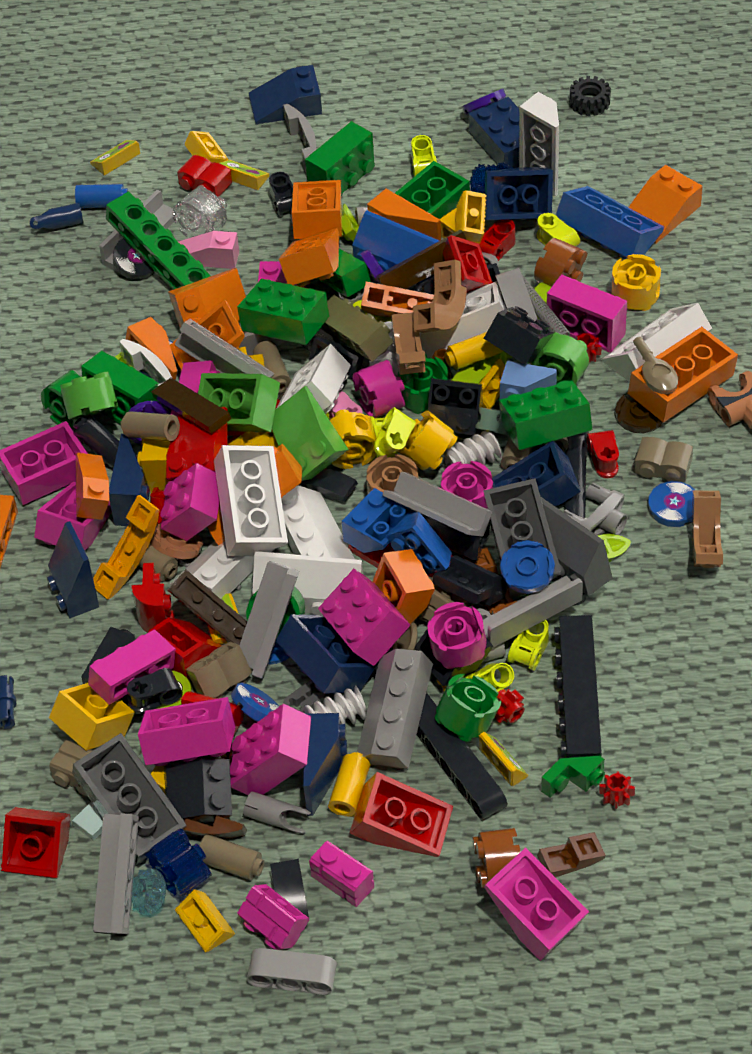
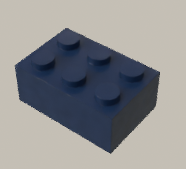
[469,97,519,170]
[276,615,376,694]

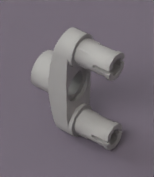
[564,482,627,536]

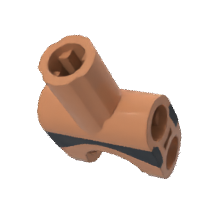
[708,371,752,430]

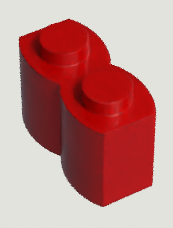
[177,155,232,199]

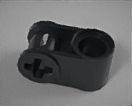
[269,172,293,216]
[127,668,183,714]

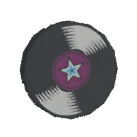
[113,238,156,280]

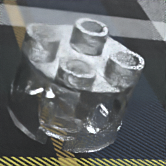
[172,185,227,238]

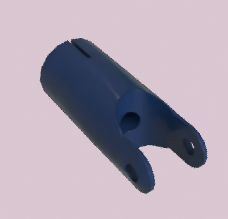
[30,203,84,230]

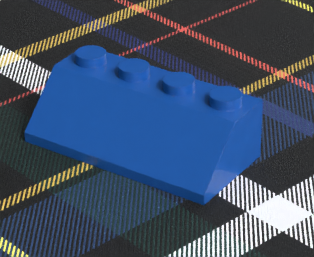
[556,186,664,259]
[352,210,439,285]

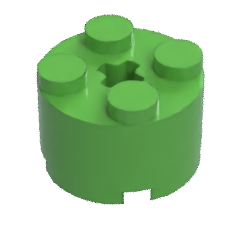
[531,332,589,385]
[60,372,118,420]

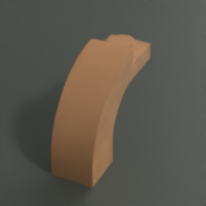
[413,260,467,333]
[391,312,426,375]
[692,490,723,568]

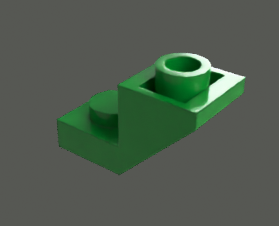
[541,756,605,798]

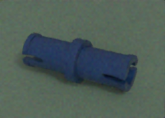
[0,675,17,729]

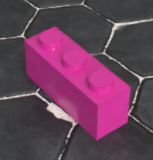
[88,629,176,705]

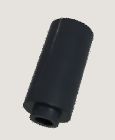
[73,414,119,468]

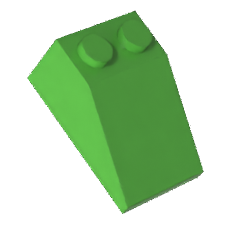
[272,386,349,481]

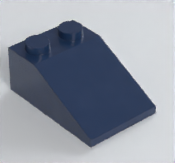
[249,65,322,125]
[485,167,553,220]
[109,434,150,526]
[492,441,581,506]
[47,521,99,618]
[304,713,347,816]

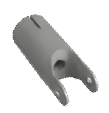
[243,792,311,833]

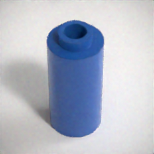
[75,184,128,208]

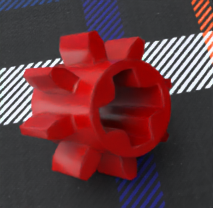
[576,333,602,363]
[494,689,525,723]
[599,771,635,809]

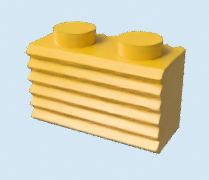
[455,191,487,244]

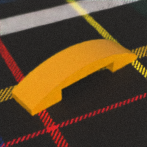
[93,495,159,599]

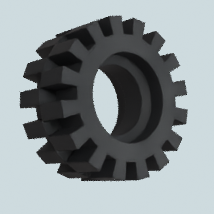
[569,76,611,116]

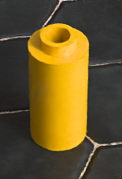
[444,332,503,370]
[328,752,370,817]

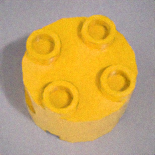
[611,254,661,311]
[330,409,377,469]
[398,411,457,470]

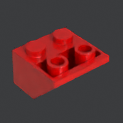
[148,617,222,680]

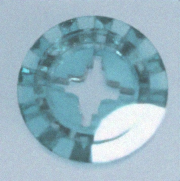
[131,868,166,916]

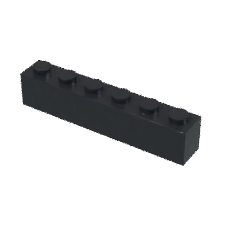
[554,615,602,758]

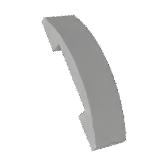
[283,104,317,171]

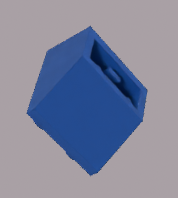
[342,488,416,553]
[386,512,452,574]

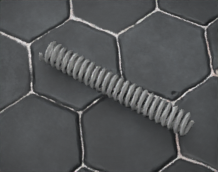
[522,275,570,336]

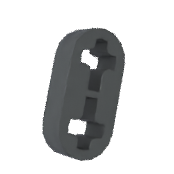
[283,680,330,713]

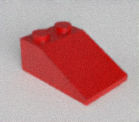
[166,407,227,481]
[349,772,453,857]

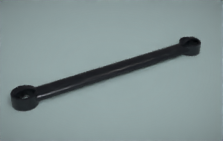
[565,431,589,606]

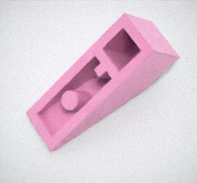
[178,231,239,269]

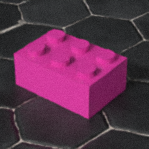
[547,274,627,353]
[0,421,88,505]
[318,568,410,666]
[138,697,235,766]
[230,704,311,795]

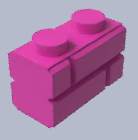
[309,841,374,907]
[237,884,309,950]

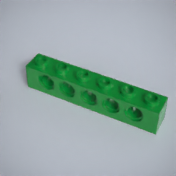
[106,191,211,290]

